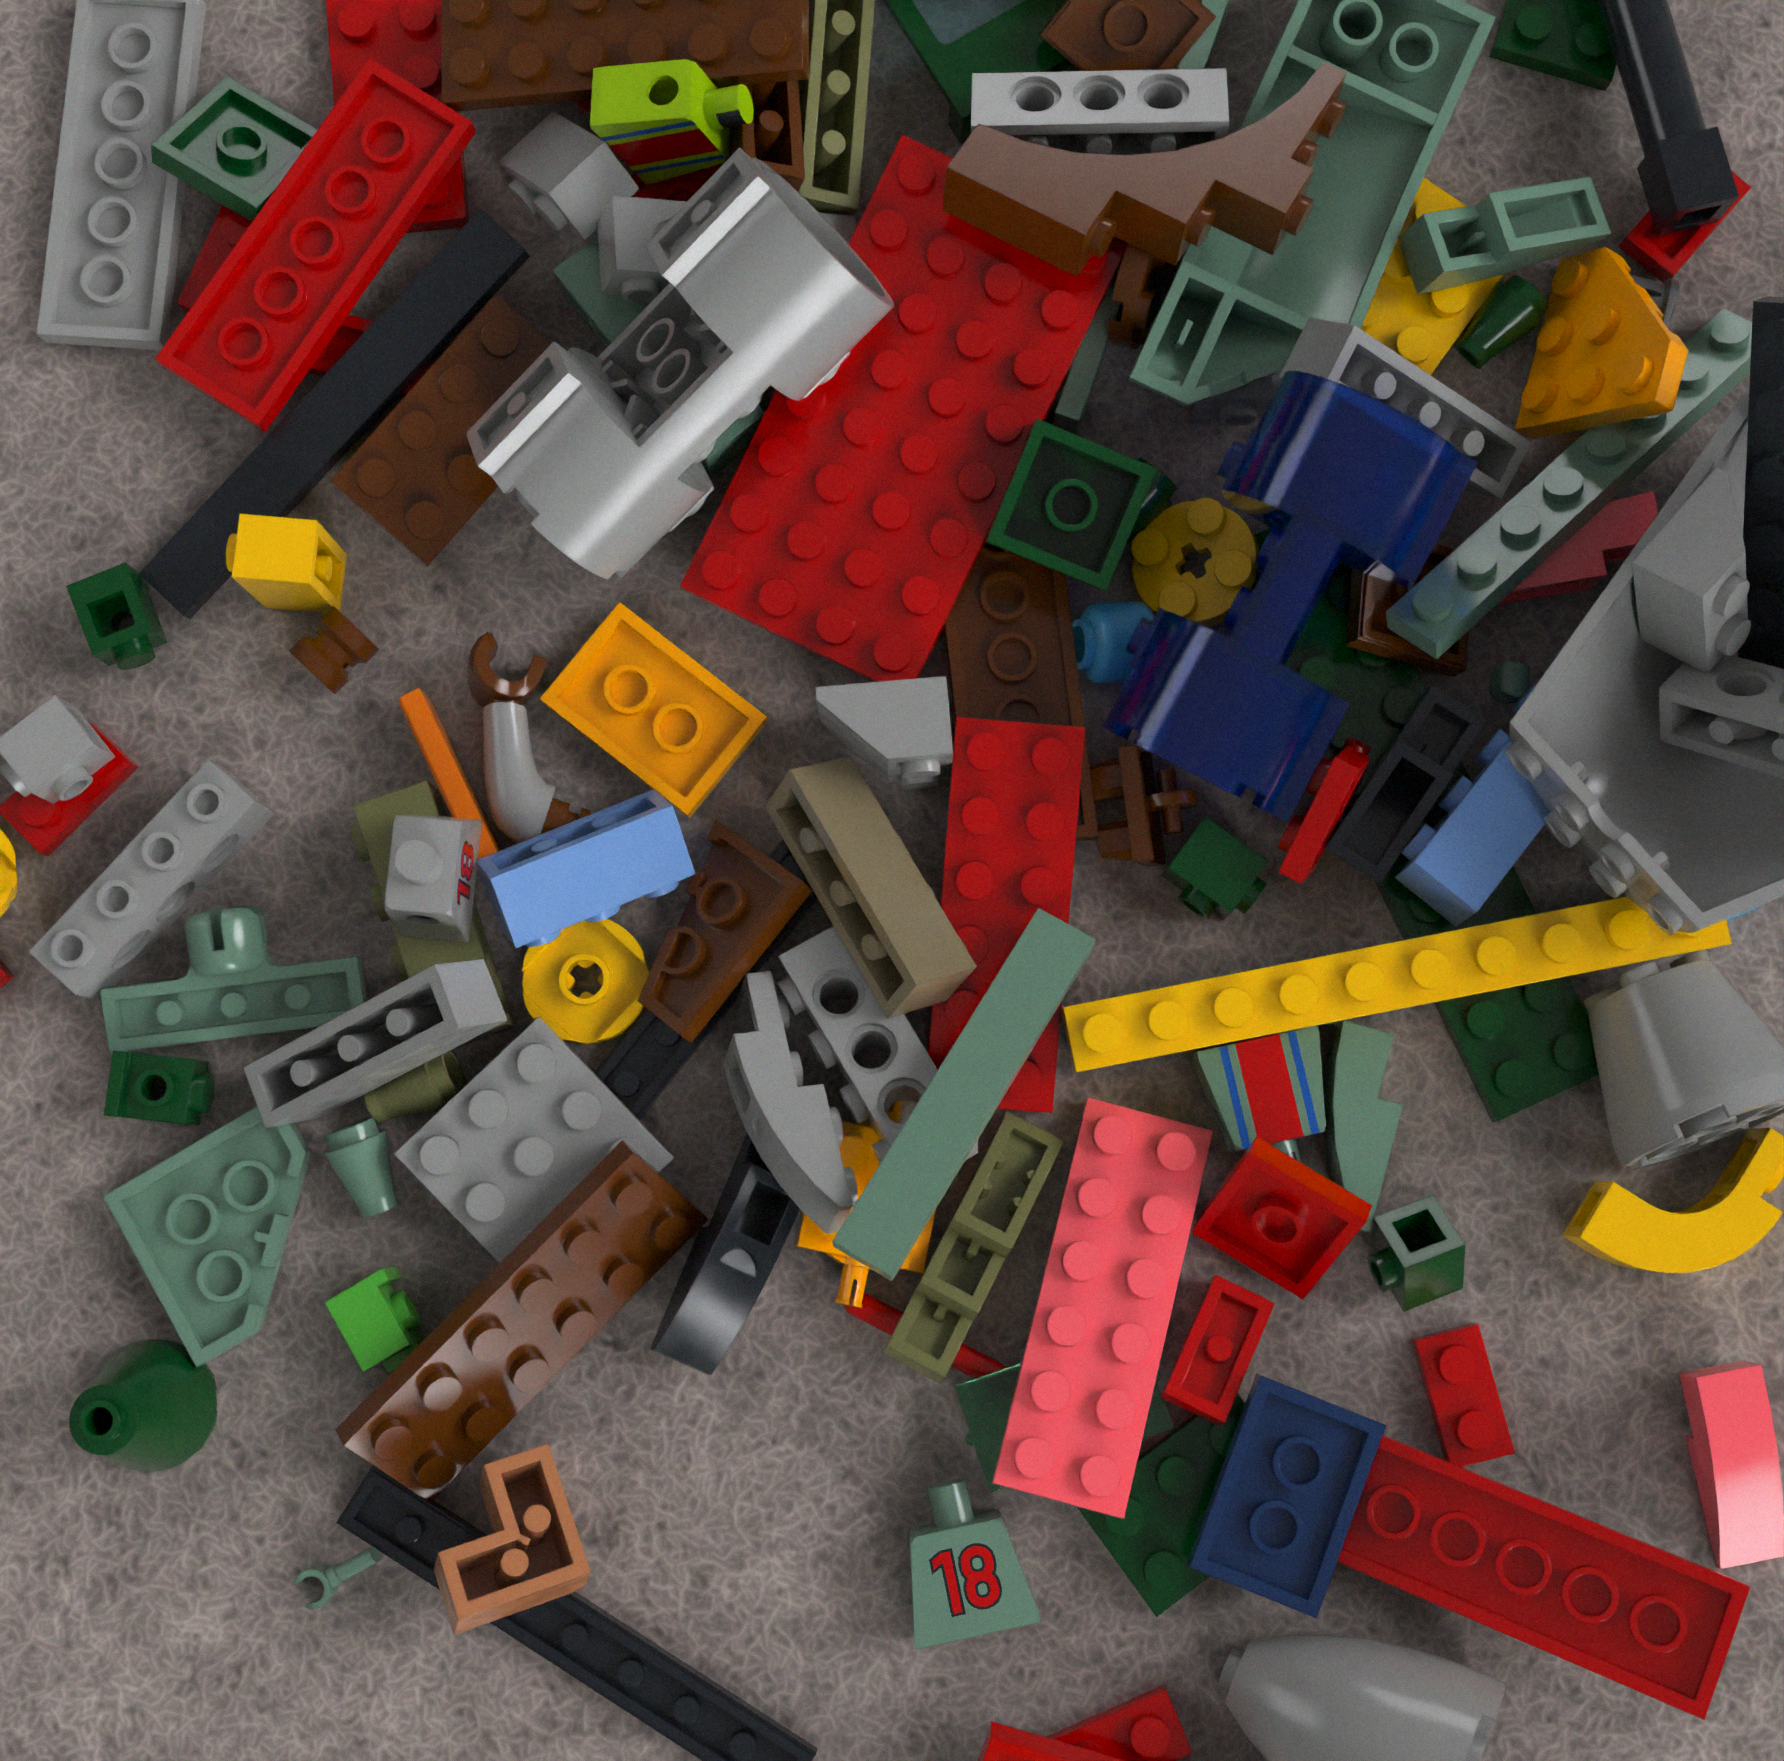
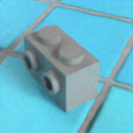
[499,111,639,240]

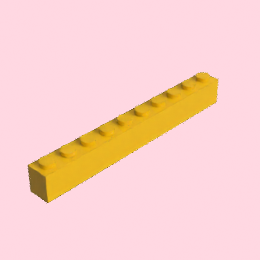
[1061,897,1732,1073]

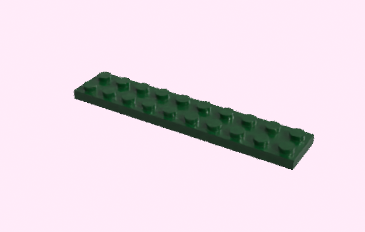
[1242,500,1599,1122]

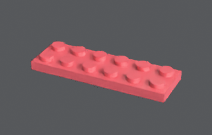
[992,1098,1213,1519]

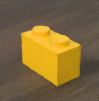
[226,514,347,613]

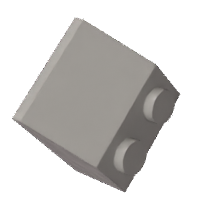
[1632,467,1751,674]
[815,676,953,789]

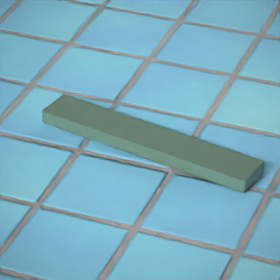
[832,908,1096,1281]

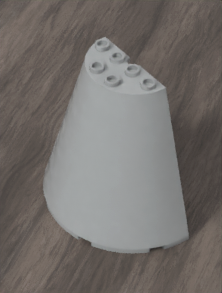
[1505,387,1784,935]

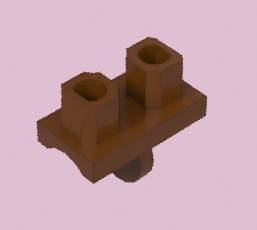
[1090,745,1198,867]

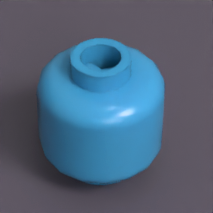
[1072,601,1168,684]

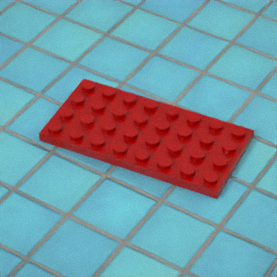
[680,134,1128,682]

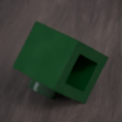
[1161,816,1269,920]
[1367,1194,1465,1312]

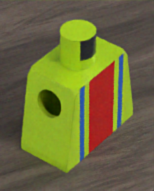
[590,59,754,185]

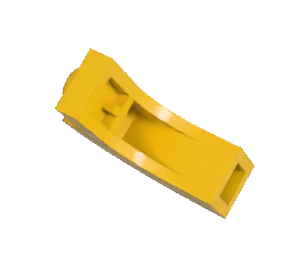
[1562,1128,1784,1273]

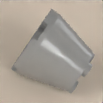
[1583,949,1784,1171]

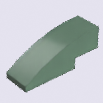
[1398,177,1611,294]
[1323,1020,1403,1232]

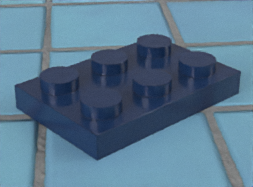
[1187,1373,1386,1618]

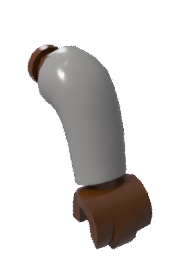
[467,632,591,845]

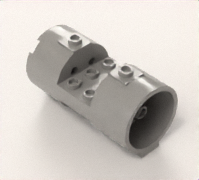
[466,147,894,579]

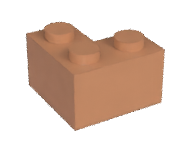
[434,1444,591,1635]

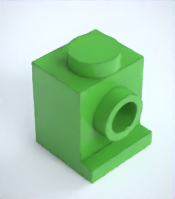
[325,1266,422,1374]

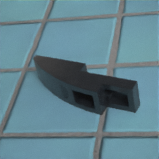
[650,1133,800,1375]

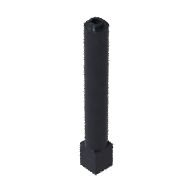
[1598,0,1739,236]

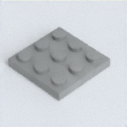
[394,1017,674,1263]

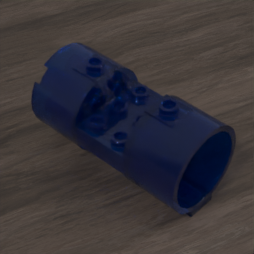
[1101,371,1478,822]

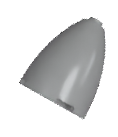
[1218,1635,1506,1761]

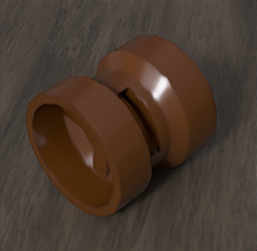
[288,606,379,694]

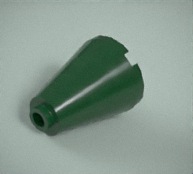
[69,1339,218,1472]

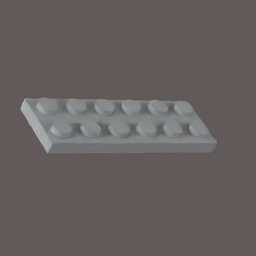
[36,0,206,350]

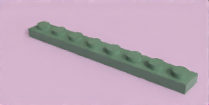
[1386,308,1752,659]

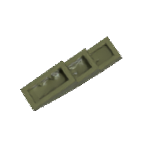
[883,1111,1064,1384]

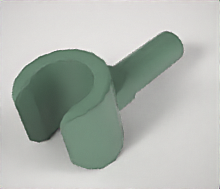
[1490,662,1530,704]
[294,1547,380,1610]

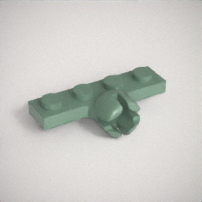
[100,905,368,1053]

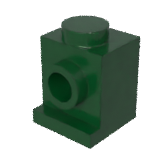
[66,562,168,670]
[104,1050,215,1125]

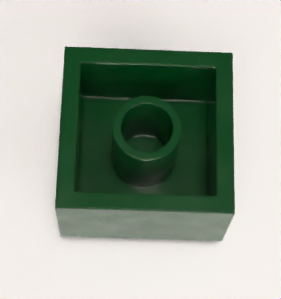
[984,419,1157,591]

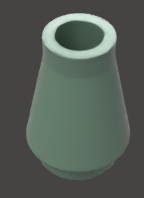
[323,1117,399,1218]

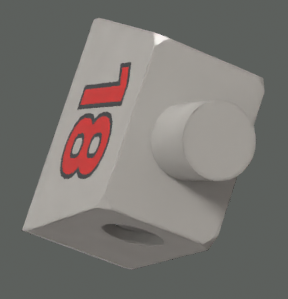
[384,814,482,943]

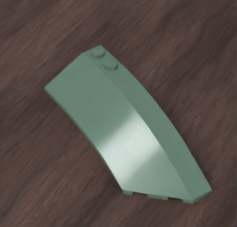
[1128,0,1496,407]

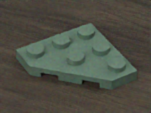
[103,1107,312,1367]

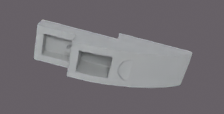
[723,971,857,1234]

